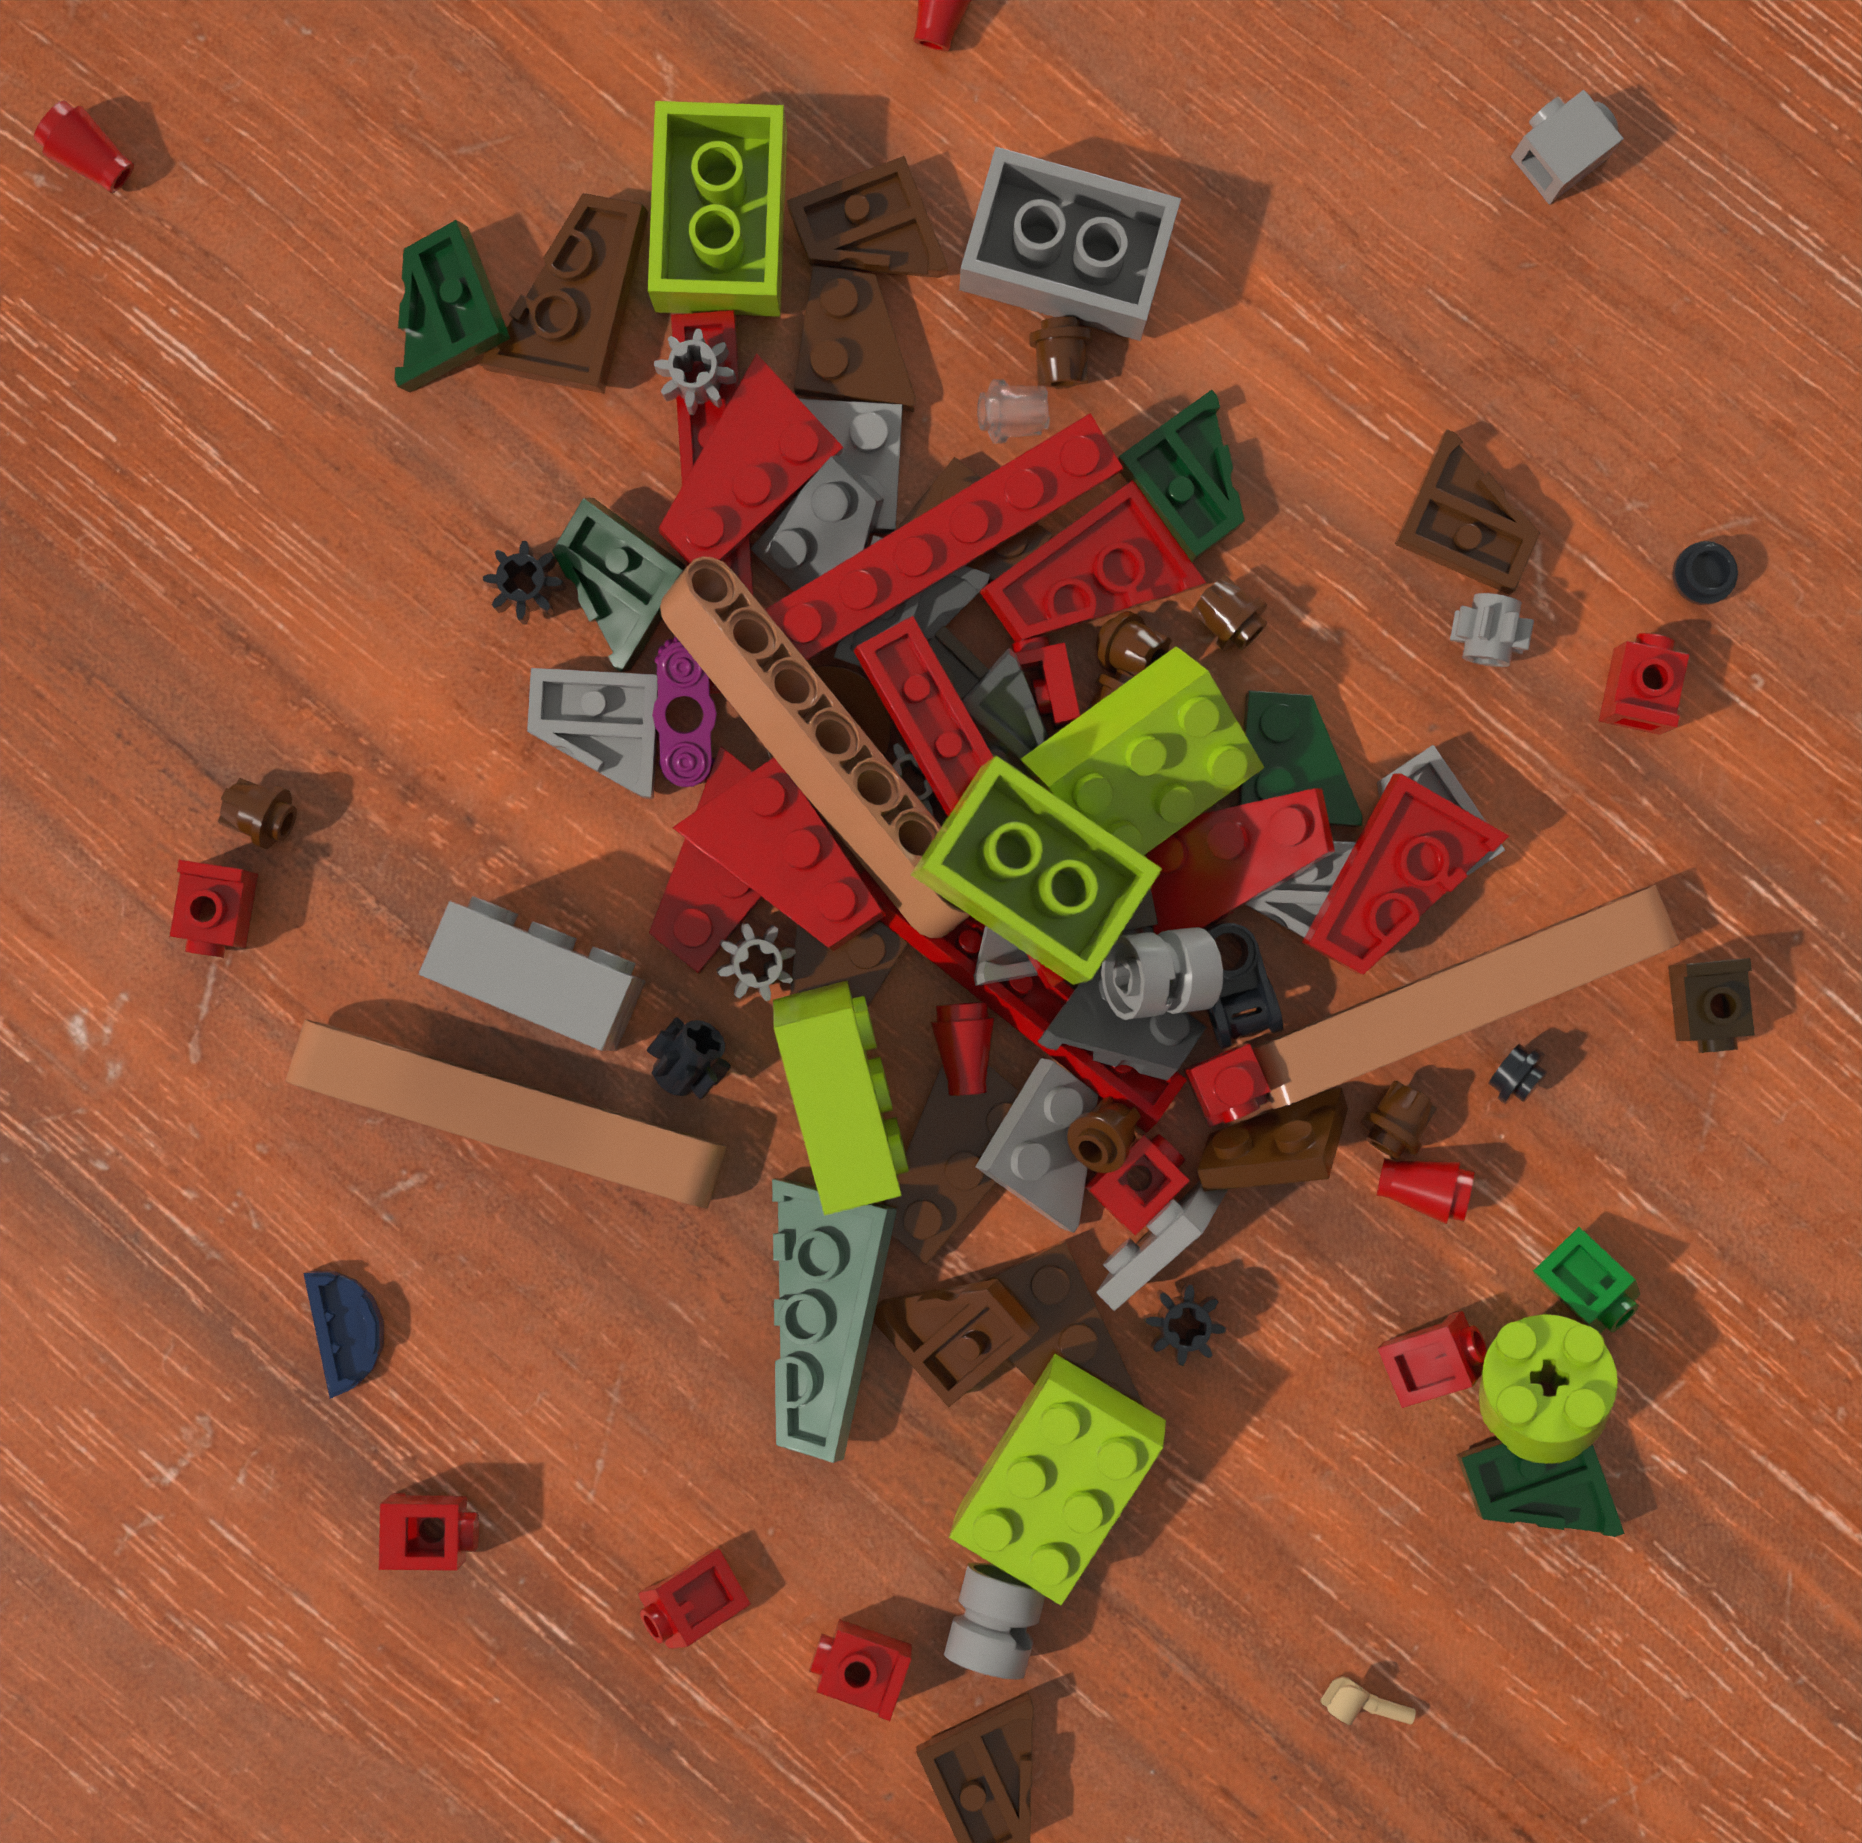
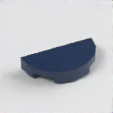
[303,1271,384,1399]

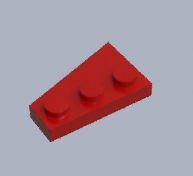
[659,353,844,564]
[979,480,1206,642]
[649,746,763,974]
[672,757,886,952]
[1302,773,1509,975]
[1144,788,1335,935]

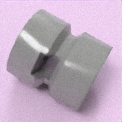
[1101,927,1223,1020]
[944,1562,1046,1680]

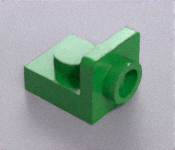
[1533,1227,1640,1334]

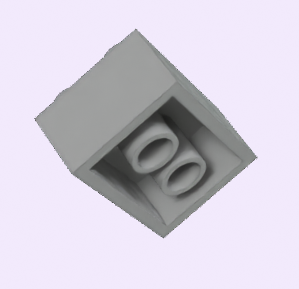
[959,146,1181,341]
[419,896,646,1051]

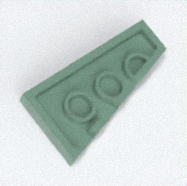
[772,1178,897,1463]

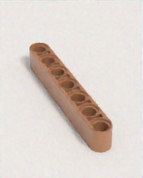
[660,557,970,938]
[1252,885,1680,1109]
[285,1019,727,1208]

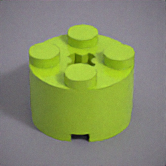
[1479,1315,1618,1464]

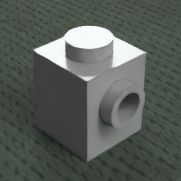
[1511,90,1624,205]

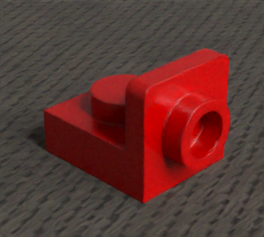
[1011,636,1080,730]
[1377,1311,1487,1408]
[638,1548,751,1649]

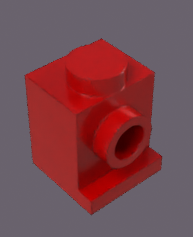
[1598,633,1689,735]
[169,860,258,958]
[1183,1044,1271,1128]
[1085,1133,1190,1236]
[379,1493,479,1571]
[809,1619,912,1721]

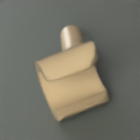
[1320,1676,1416,1725]

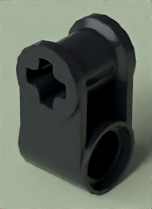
[1204,923,1284,1049]

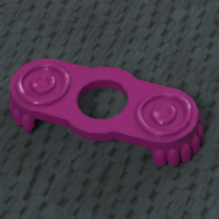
[652,636,717,787]

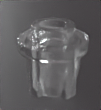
[977,379,1050,444]

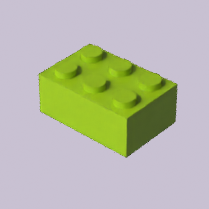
[648,101,787,317]
[1021,646,1264,856]
[911,756,1162,985]
[773,980,909,1216]
[949,1353,1166,1606]

